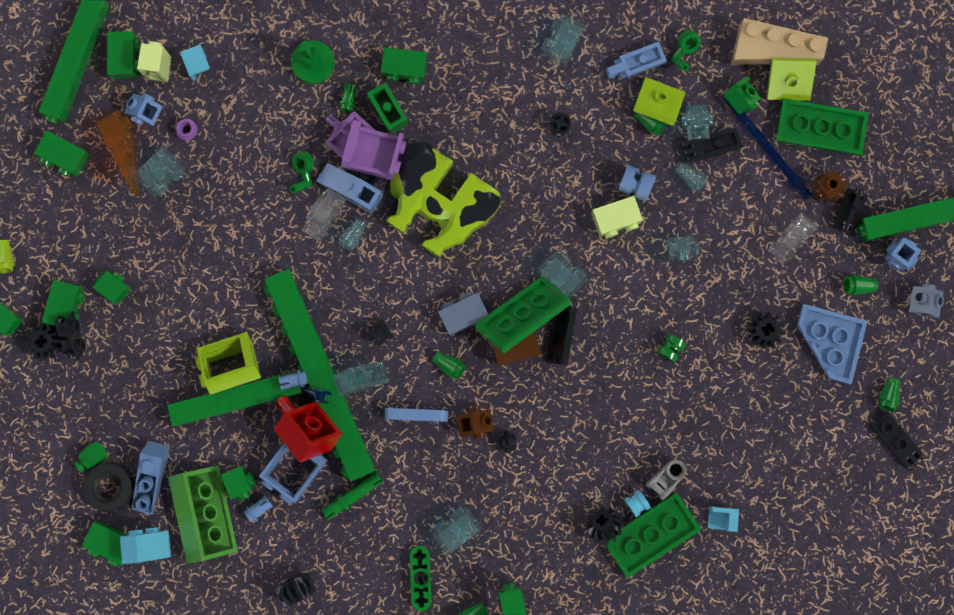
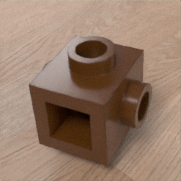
[811,169,847,204]
[457,407,494,439]

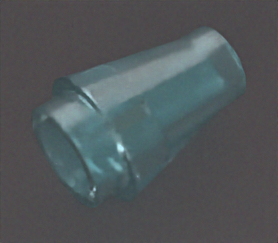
[675,162,708,193]
[338,218,367,252]

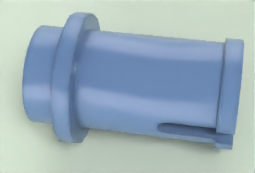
[279,370,308,390]
[244,496,273,522]

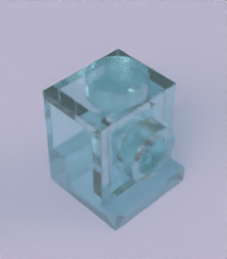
[666,236,700,263]

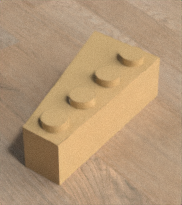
[730,18,828,66]

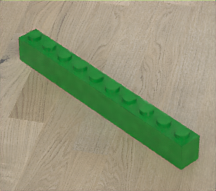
[263,269,376,482]

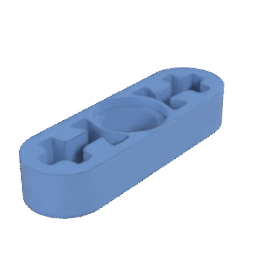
[384,408,448,422]

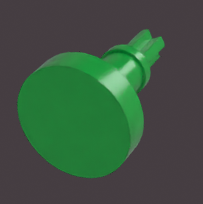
[291,40,335,85]

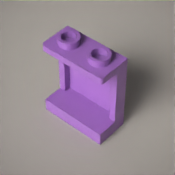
[341,120,407,180]

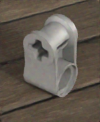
[646,459,686,501]

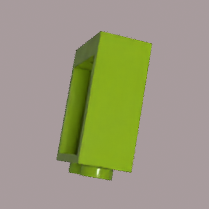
[195,332,261,395]

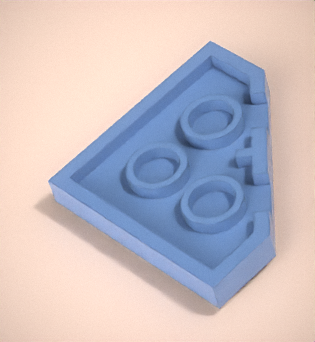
[797,304,867,385]

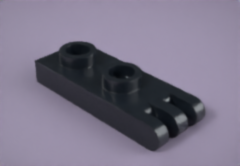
[680,127,743,164]
[546,306,578,365]
[869,412,926,472]

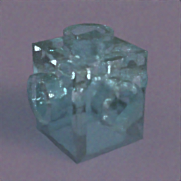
[682,104,713,140]

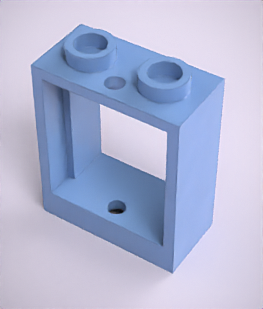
[259,443,328,504]

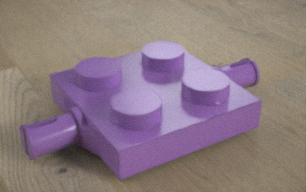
[325,111,375,172]

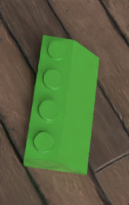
[168,465,238,564]

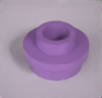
[175,119,197,140]

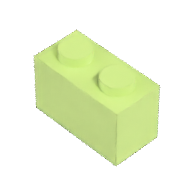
[137,41,172,82]
[591,196,643,239]

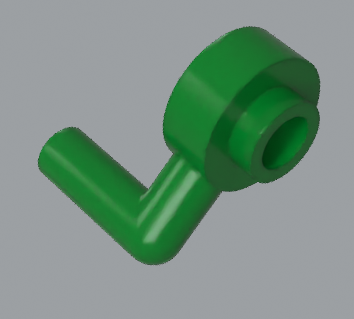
[671,30,701,72]
[290,151,314,194]

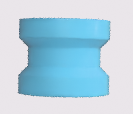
[624,489,651,517]

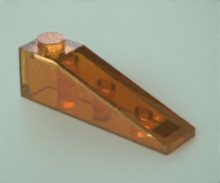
[96,110,140,196]

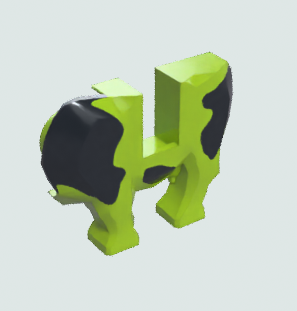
[386,142,501,258]

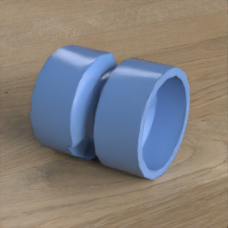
[618,165,656,202]

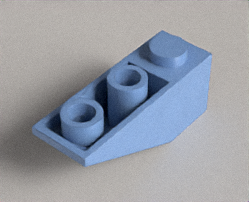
[316,163,383,215]
[131,441,170,515]

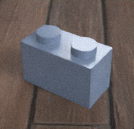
[438,292,488,337]

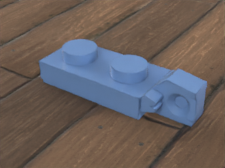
[606,42,667,79]

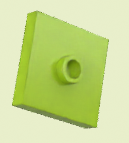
[766,57,817,101]
[633,77,686,126]

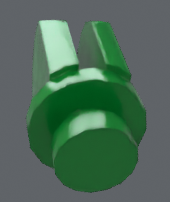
[73,442,107,473]

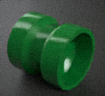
[657,333,687,363]

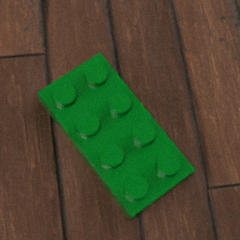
[775,98,869,156]
[475,276,571,354]
[605,492,701,578]

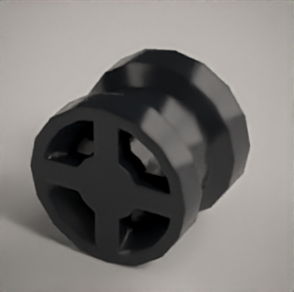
[549,112,571,137]
[368,319,394,346]

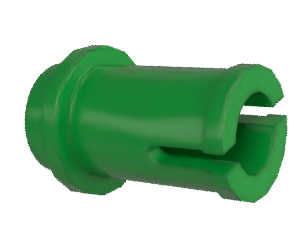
[338,83,358,113]

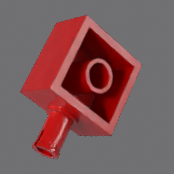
[274,396,342,463]

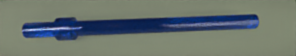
[724,99,812,200]

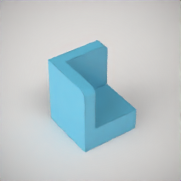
[180,45,210,81]
[708,506,739,532]

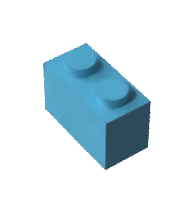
[120,527,171,564]

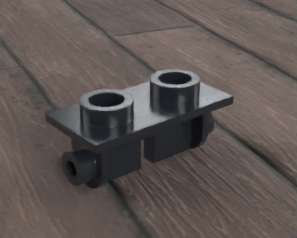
[832,188,868,236]
[54,311,86,360]

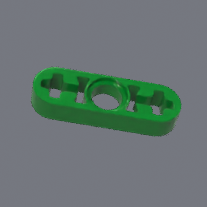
[410,545,432,611]

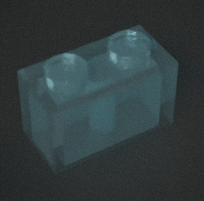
[541,14,585,67]
[133,146,186,197]
[537,250,587,299]
[333,361,389,396]
[432,506,483,556]

